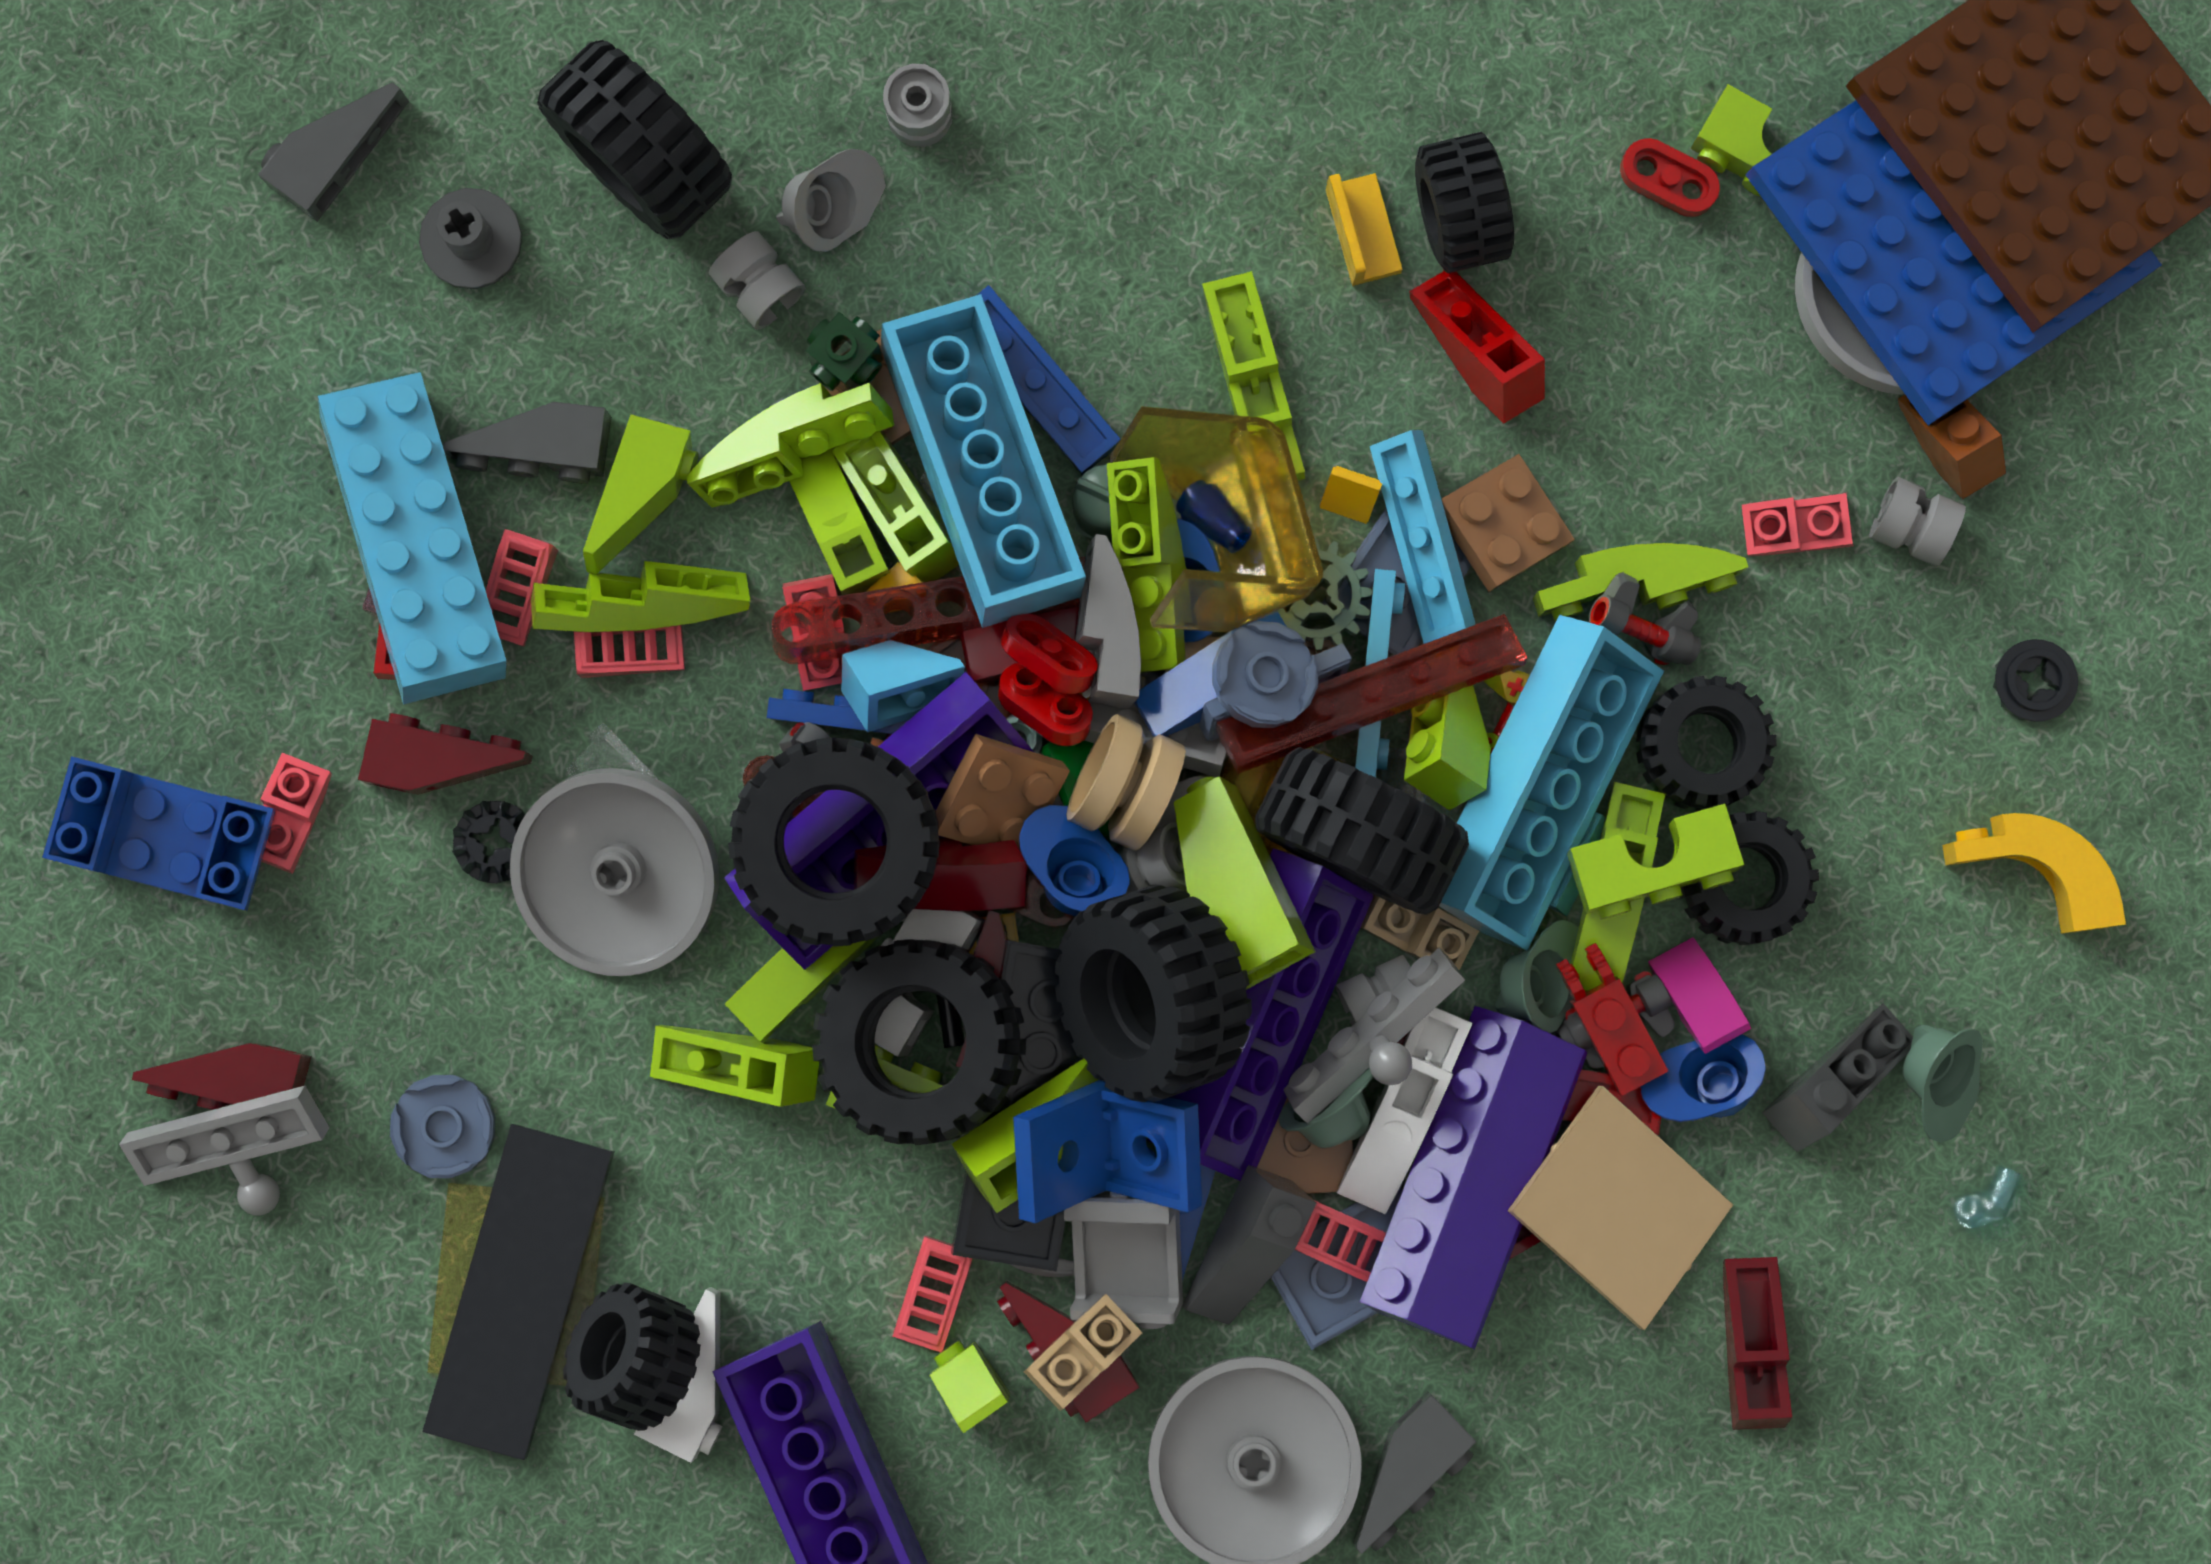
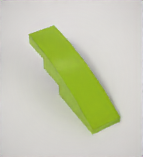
[1202,271,1305,492]
[531,561,751,632]
[725,936,879,1042]

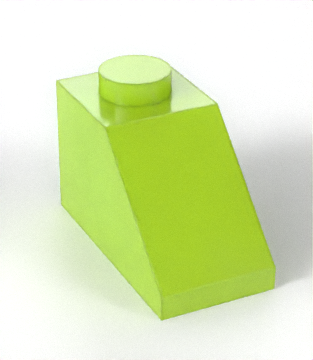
[929,1340,1011,1433]

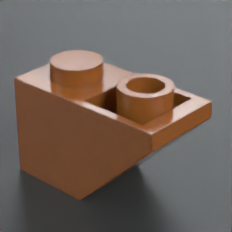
[1898,395,2006,499]

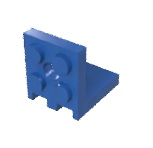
[1013,1080,1202,1223]

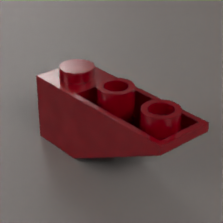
[358,713,533,795]
[132,1043,312,1110]
[997,1281,1139,1423]

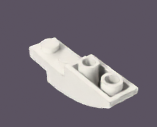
[1337,1007,1472,1214]

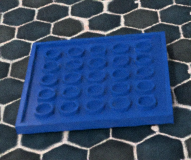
[1745,100,2162,426]

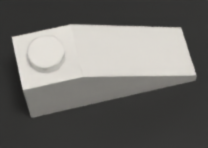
[634,1287,723,1463]

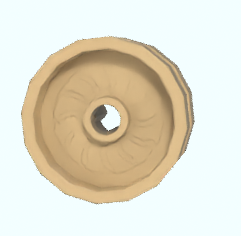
[1066,714,1186,851]

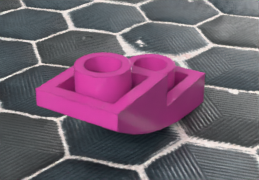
[1648,937,1751,1054]

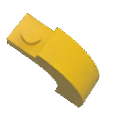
[1942,813,2126,934]

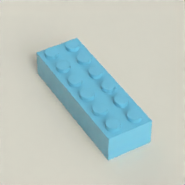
[881,294,1086,628]
[318,372,506,705]
[1439,615,1664,950]

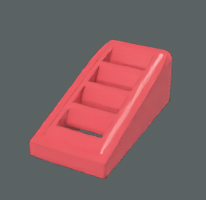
[486,529,558,647]
[574,625,685,678]
[1295,1200,1386,1282]
[892,1236,973,1353]

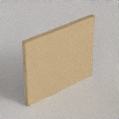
[1507,1086,1733,1330]

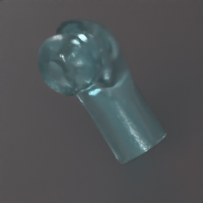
[1954,1166,2023,1229]

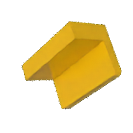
[1325,173,1403,286]

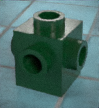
[805,312,884,392]

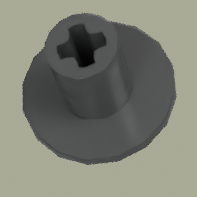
[419,188,522,289]

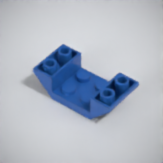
[42,756,276,911]

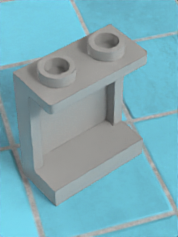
[1064,1191,1183,1329]

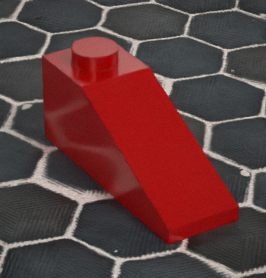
[1410,271,1545,424]

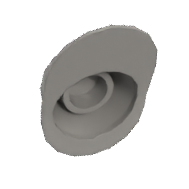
[776,149,886,252]

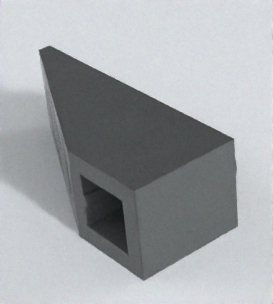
[443,402,612,484]
[1762,1003,1913,1152]
[1353,1391,1476,1554]

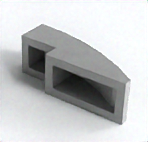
[1075,534,1141,708]

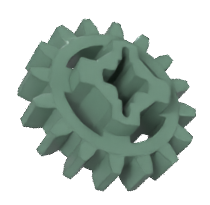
[1260,538,1373,654]

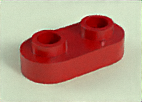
[1620,138,1720,217]
[1001,614,1098,694]
[998,663,1093,746]

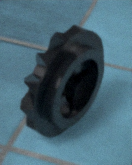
[1993,639,2078,722]
[452,801,526,883]

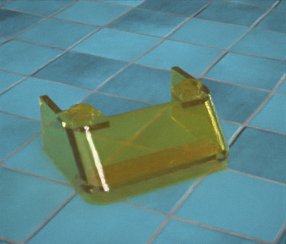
[1109,406,1323,632]

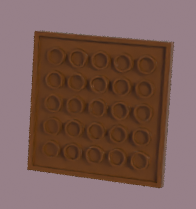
[1846,0,2211,333]

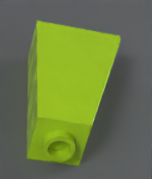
[1174,776,1316,990]

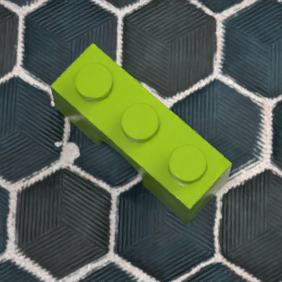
[1690,84,1772,197]
[1567,804,1744,920]

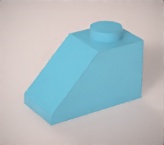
[841,640,965,733]

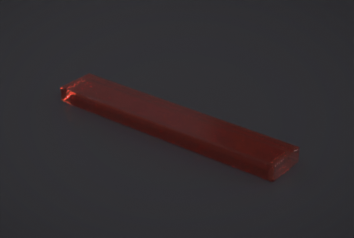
[1216,614,1527,775]

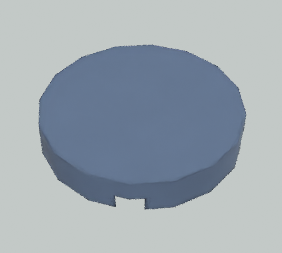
[1212,621,1318,728]
[390,1075,496,1178]

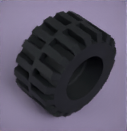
[1415,132,1514,273]
[1636,676,1777,811]
[1679,811,1819,945]
[563,1283,701,1431]

